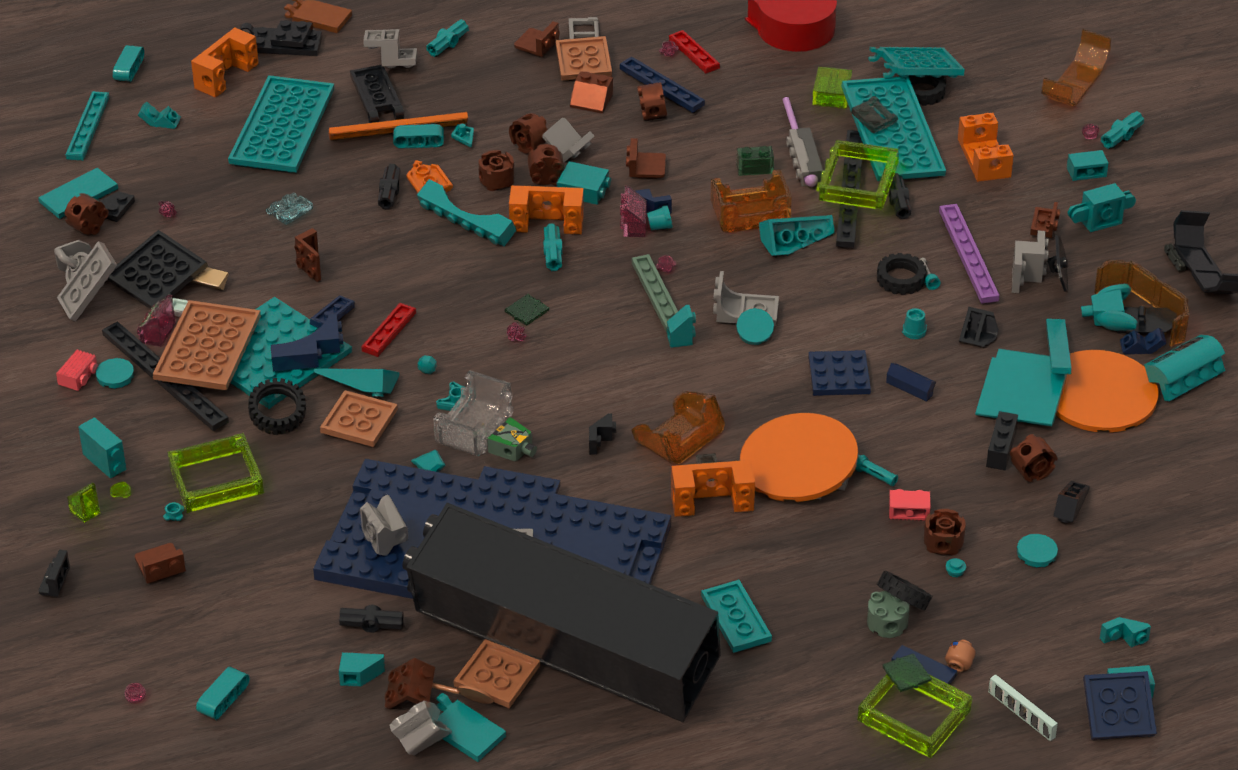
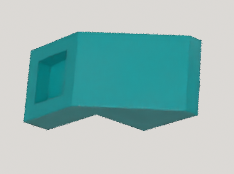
[138,102,181,129]
[1100,617,1151,648]

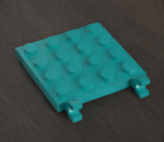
[868,47,965,78]

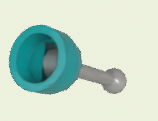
[920,257,941,290]

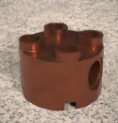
[637,82,667,120]
[509,113,547,153]
[527,144,564,185]
[478,150,514,191]
[65,193,109,235]
[1010,434,1058,482]
[924,509,966,555]

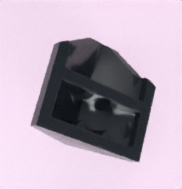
[959,307,999,348]

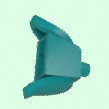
[1081,284,1138,331]

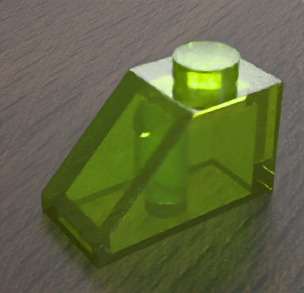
[67,483,100,523]

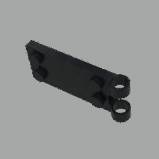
[240,23,322,56]
[350,65,404,123]

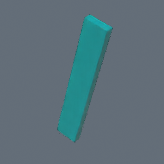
[65,91,110,161]
[1046,319,1071,374]

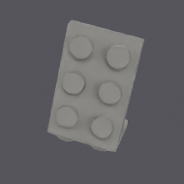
[713,271,779,326]

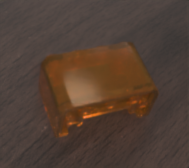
[711,170,792,233]

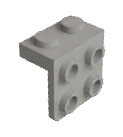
[542,118,594,162]

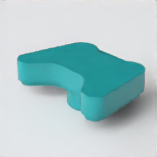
[436,382,471,412]

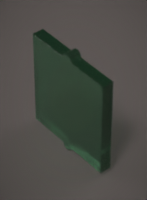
[505,294,549,326]
[882,654,932,692]

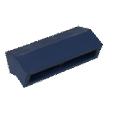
[886,363,936,402]

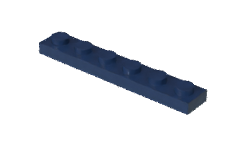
[620,56,705,113]

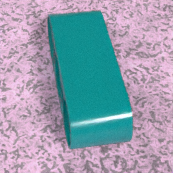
[113,45,145,82]
[393,124,444,148]
[196,666,250,720]

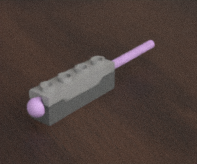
[783,97,823,187]

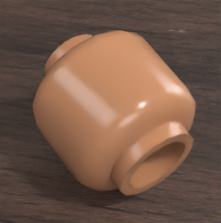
[945,640,976,672]

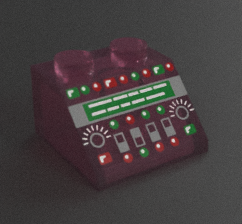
[137,295,176,347]

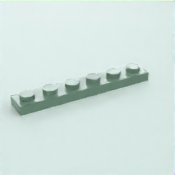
[632,254,678,333]

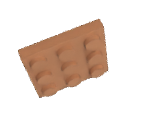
[556,36,612,80]
[320,390,398,447]
[454,639,540,708]

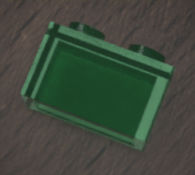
[736,146,774,176]

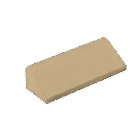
[191,267,229,290]

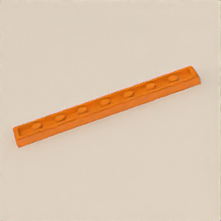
[329,112,468,140]

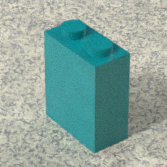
[557,161,611,205]
[78,417,127,479]

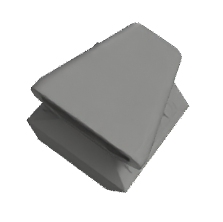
[360,495,408,556]
[389,701,452,755]

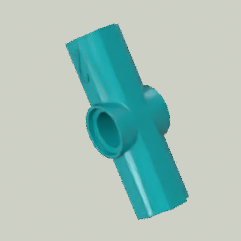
[426,19,469,57]
[1101,111,1144,149]
[543,223,562,271]

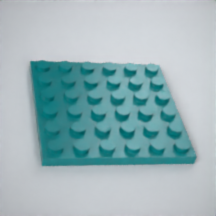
[230,297,352,409]

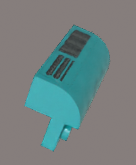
[1144,335,1225,401]

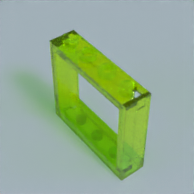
[816,140,899,210]
[167,433,264,513]
[857,659,972,758]

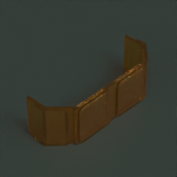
[1041,29,1111,107]
[1094,259,1189,347]

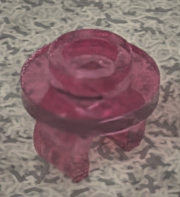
[506,322,527,341]

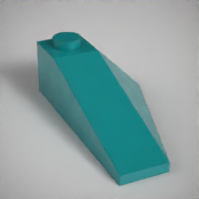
[759,215,835,256]
[314,368,400,397]

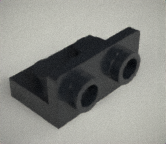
[38,550,70,597]

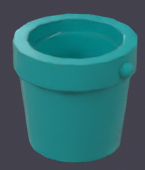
[647,205,673,231]
[902,308,927,339]

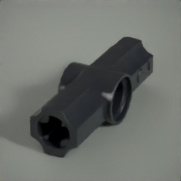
[378,164,401,210]
[887,173,911,219]
[339,605,404,633]

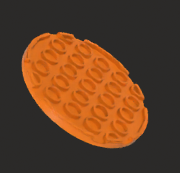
[1056,350,1158,433]
[740,413,858,502]

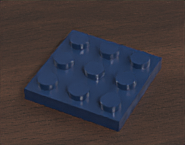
[808,350,871,396]
[1083,671,1157,740]

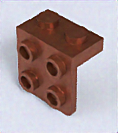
[514,21,560,57]
[626,138,666,178]
[294,228,321,282]
[135,543,186,583]
[384,658,435,709]

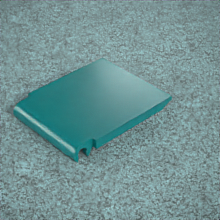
[975,349,1067,426]

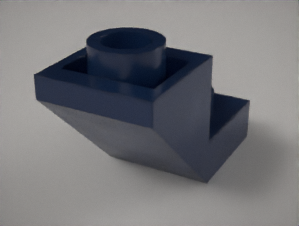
[632,189,672,214]
[1120,328,1167,354]

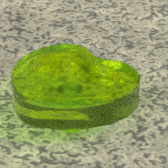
[110,481,131,498]

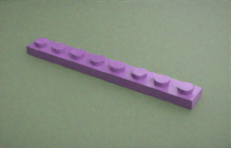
[939,204,999,304]

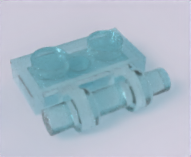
[266,192,313,225]

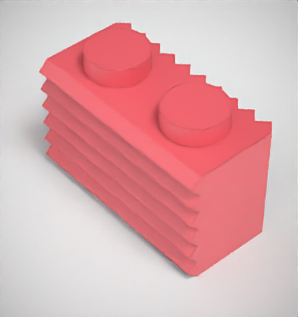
[56,349,98,391]
[889,489,930,521]

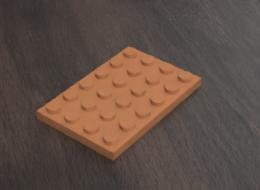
[153,300,261,390]

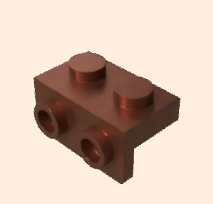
[1030,202,1061,238]

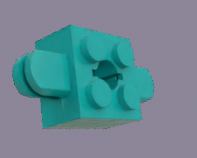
[1067,183,1136,232]

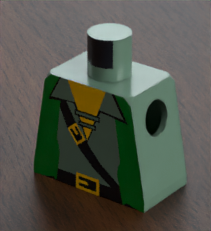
[487,417,537,461]

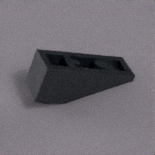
[1053,481,1090,523]

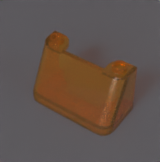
[631,391,725,464]

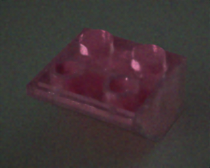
[620,186,647,237]

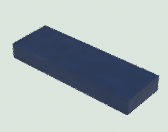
[309,295,355,328]
[891,645,957,689]

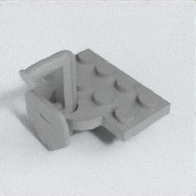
[54,240,117,322]

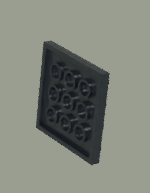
[107,230,208,311]

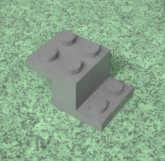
[363,29,417,68]
[1012,230,1048,293]

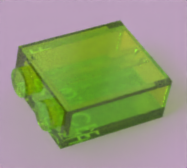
[812,67,852,108]

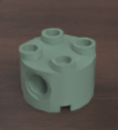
[867,591,909,638]

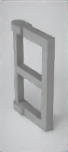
[569,17,599,39]

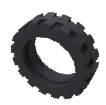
[909,75,946,106]
[877,253,926,295]
[877,571,933,610]

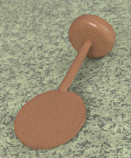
[432,683,494,704]

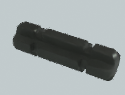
[1164,243,1187,272]

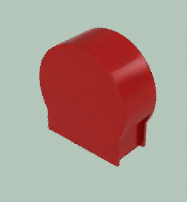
[745,0,837,52]

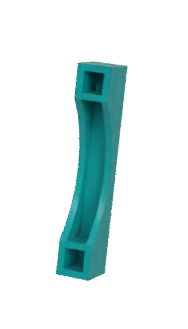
[417,179,517,246]

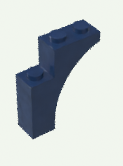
[271,314,344,371]

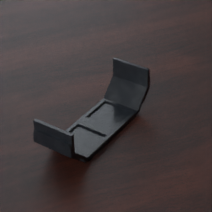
[1173,210,1238,294]

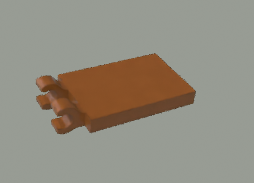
[284,0,352,33]

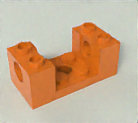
[191,27,259,98]
[958,113,1014,182]
[509,185,584,234]
[671,460,755,517]

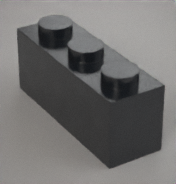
[986,411,1018,471]

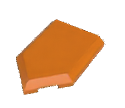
[406,160,453,193]

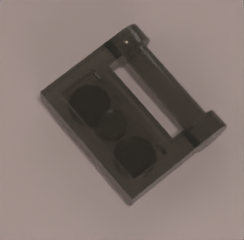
[851,96,898,133]

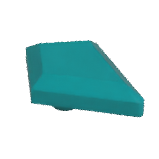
[451,123,474,147]
[411,450,446,472]

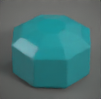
[418,355,437,374]

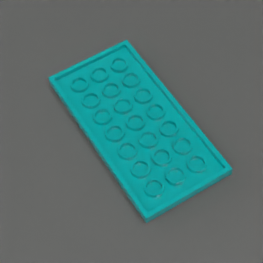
[228,75,335,173]
[841,77,946,181]

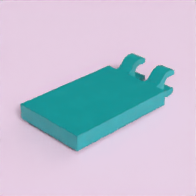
[436,693,506,762]

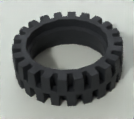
[248,378,306,435]

